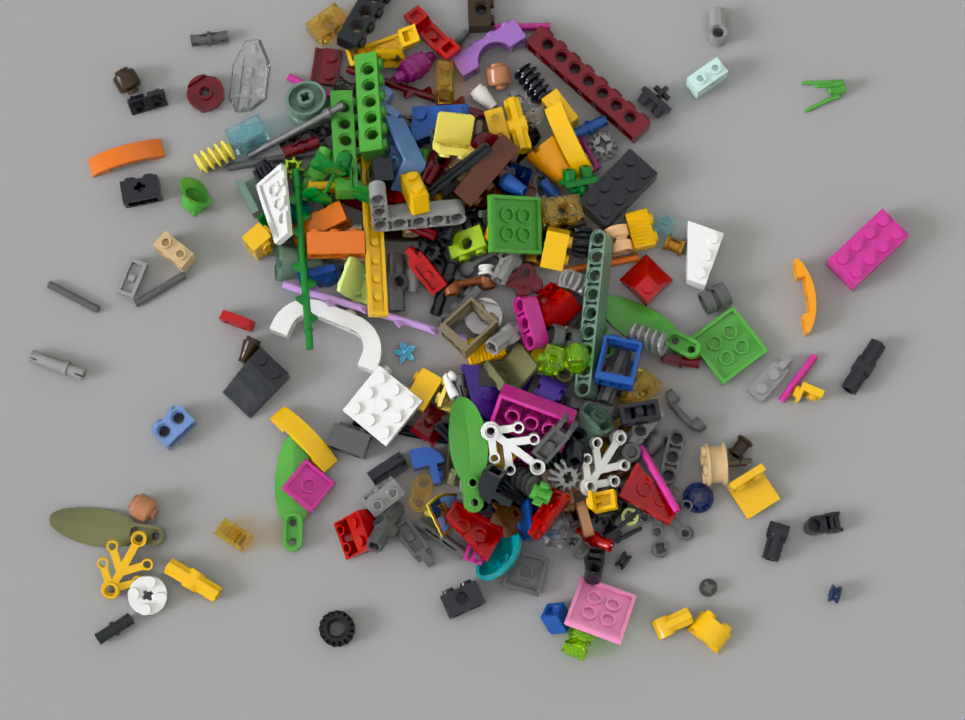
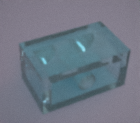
[225,114,270,155]

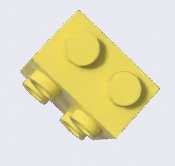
[432,111,475,159]

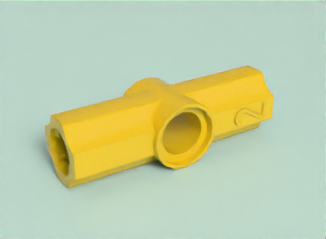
[503,96,533,155]
[164,558,223,602]

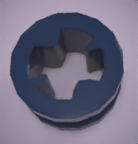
[827,584,842,604]

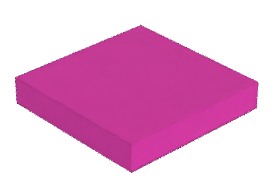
[281,459,336,513]

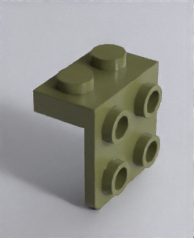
[483,343,539,391]

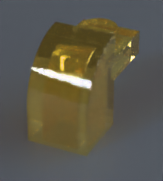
[214,518,254,554]

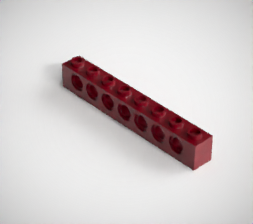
[525,26,651,144]

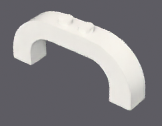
[269,299,382,374]

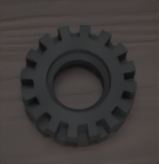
[319,610,355,647]

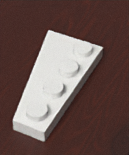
[255,163,293,246]

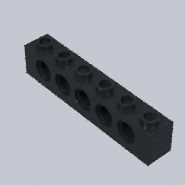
[337,0,391,54]

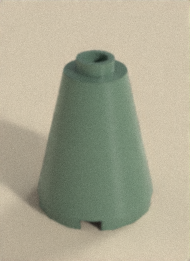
[274,244,327,282]
[565,401,615,450]

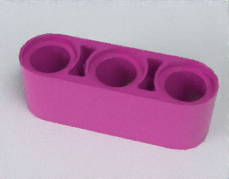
[513,296,549,350]

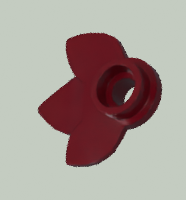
[505,263,543,297]

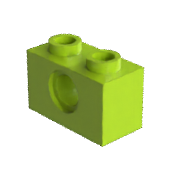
[448,224,488,263]

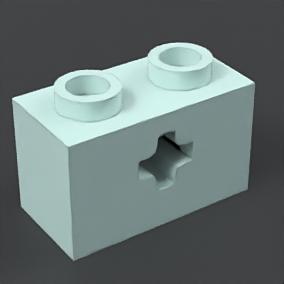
[685,57,728,99]

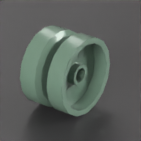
[285,80,330,130]

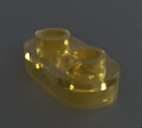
[409,474,433,513]

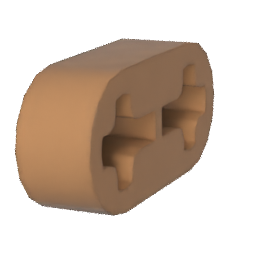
[575,500,594,538]

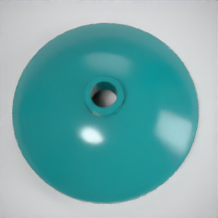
[476,532,522,581]

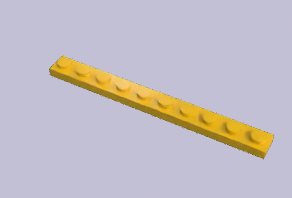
[359,137,389,317]

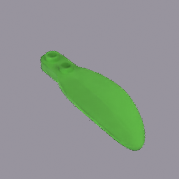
[605,295,702,360]
[449,397,488,513]
[275,436,310,552]

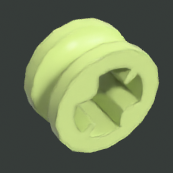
[621,508,639,526]

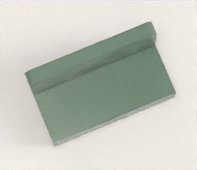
[236,177,264,219]

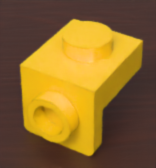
[586,489,618,514]

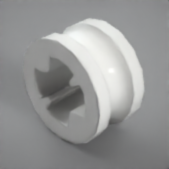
[478,264,495,277]

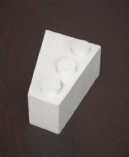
[685,221,724,291]

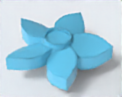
[393,341,416,364]

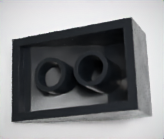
[223,347,291,418]

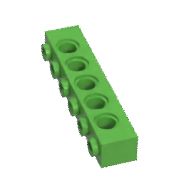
[354,51,389,161]
[330,90,362,200]

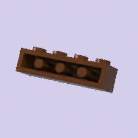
[452,134,520,208]

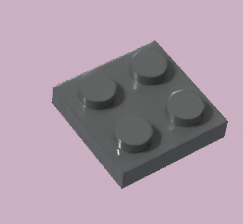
[501,550,550,597]

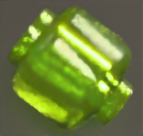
[564,343,589,373]

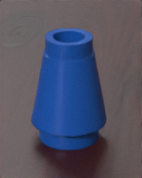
[498,173,528,196]

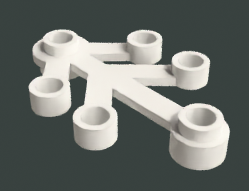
[481,421,545,476]
[579,430,630,496]

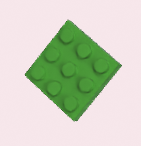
[487,194,542,255]
[691,306,769,385]

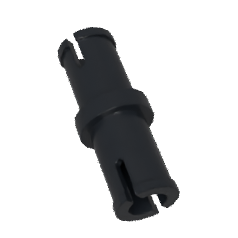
[94,613,135,645]

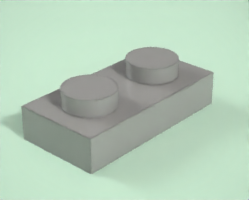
[116,258,148,300]

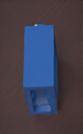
[595,334,643,392]

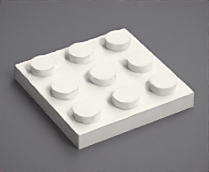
[343,366,424,447]

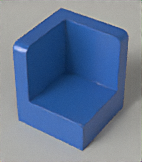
[540,602,570,634]

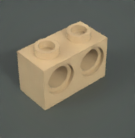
[153,231,197,273]

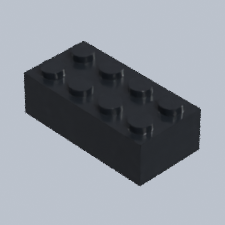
[578,149,658,231]

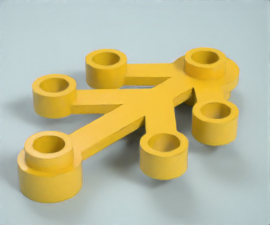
[97,530,153,599]

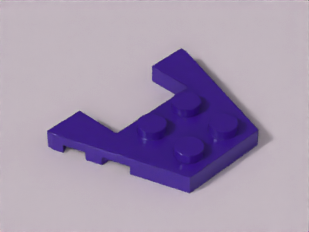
[461,364,534,421]

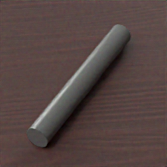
[134,272,186,307]
[47,281,100,313]

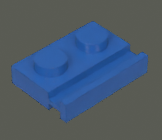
[297,264,339,288]

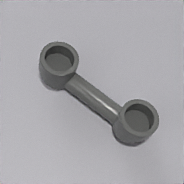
[459,252,500,278]
[665,389,707,432]

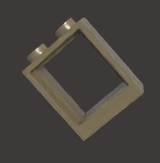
[438,297,499,359]

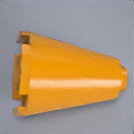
[525,135,571,187]

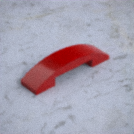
[404,5,462,61]

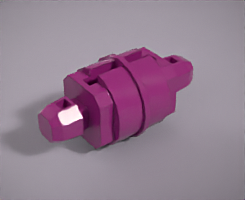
[392,51,436,84]

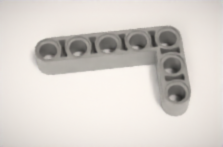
[368,180,466,232]

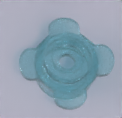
[654,215,676,236]

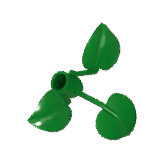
[302,151,370,205]

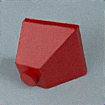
[619,254,673,306]

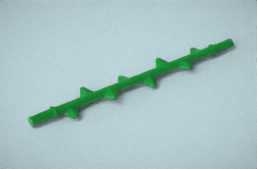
[289,168,318,350]

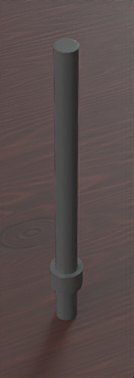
[227,145,333,171]

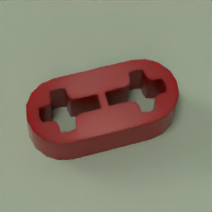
[219,310,256,332]

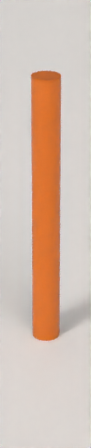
[563,254,639,272]

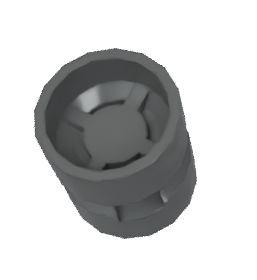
[697,282,733,315]
[548,324,581,353]

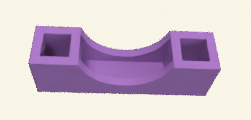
[451,19,527,81]

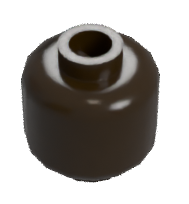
[113,66,141,96]

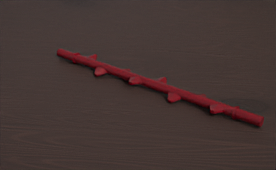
[346,65,508,120]

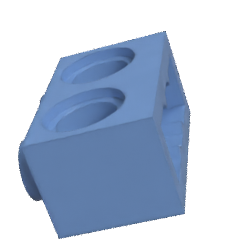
[151,404,197,450]

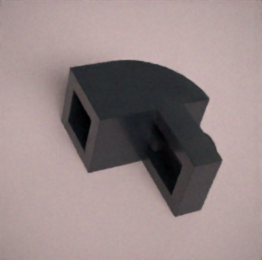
[478,463,519,508]

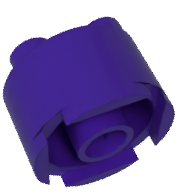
[533,373,569,404]

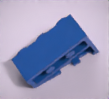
[411,104,472,148]

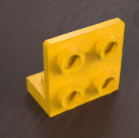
[727,463,780,519]

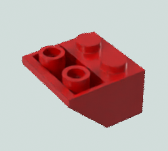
[536,282,582,330]
[334,508,387,560]

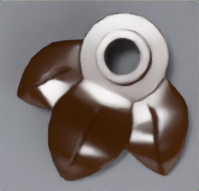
[490,500,522,538]

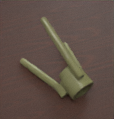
[443,444,460,487]

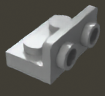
[360,475,405,517]

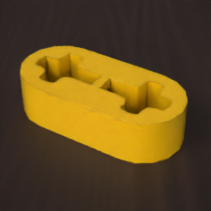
[372,48,405,68]

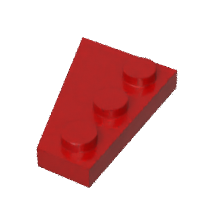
[618,463,676,526]
[445,501,503,562]

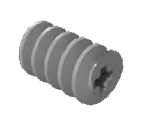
[626,322,669,356]

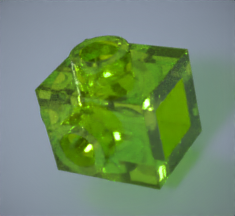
[536,344,566,376]

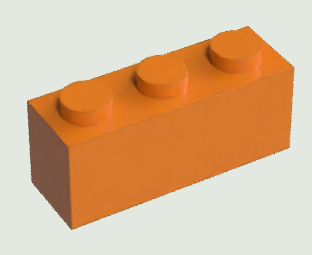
[292,201,353,246]
[306,228,365,259]

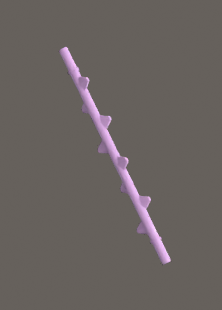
[282,281,467,342]

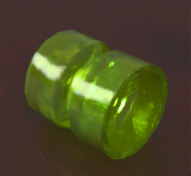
[561,627,595,661]

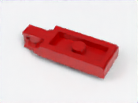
[404,245,448,296]
[527,488,570,541]

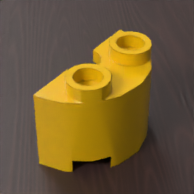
[686,610,732,654]

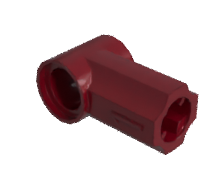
[420,150,450,187]

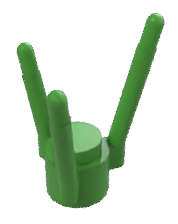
[802,79,846,112]

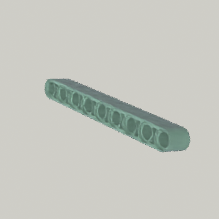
[574,229,613,401]

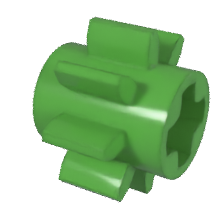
[529,481,553,507]

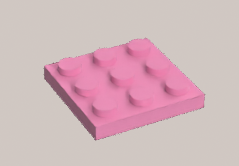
[564,575,637,645]

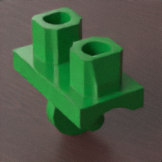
[559,165,598,197]

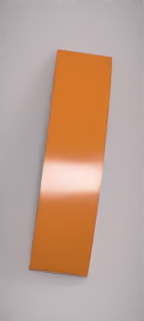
[88,139,165,177]

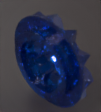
[683,482,714,513]

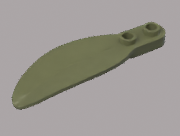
[49,507,166,548]

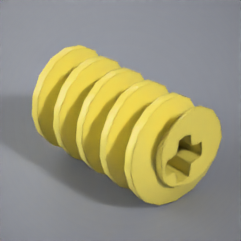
[193,140,236,174]

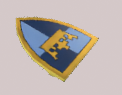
[424,493,457,538]

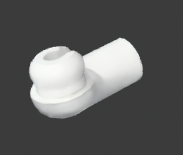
[443,371,460,401]

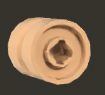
[604,224,634,257]

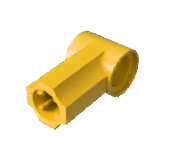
[651,607,694,640]

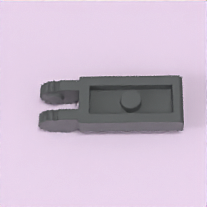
[531,413,579,464]

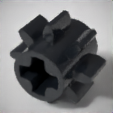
[252,158,276,180]

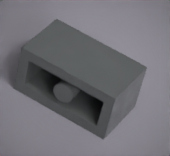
[327,422,372,460]

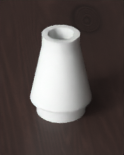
[470,83,498,110]

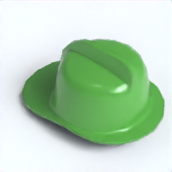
[179,177,212,217]

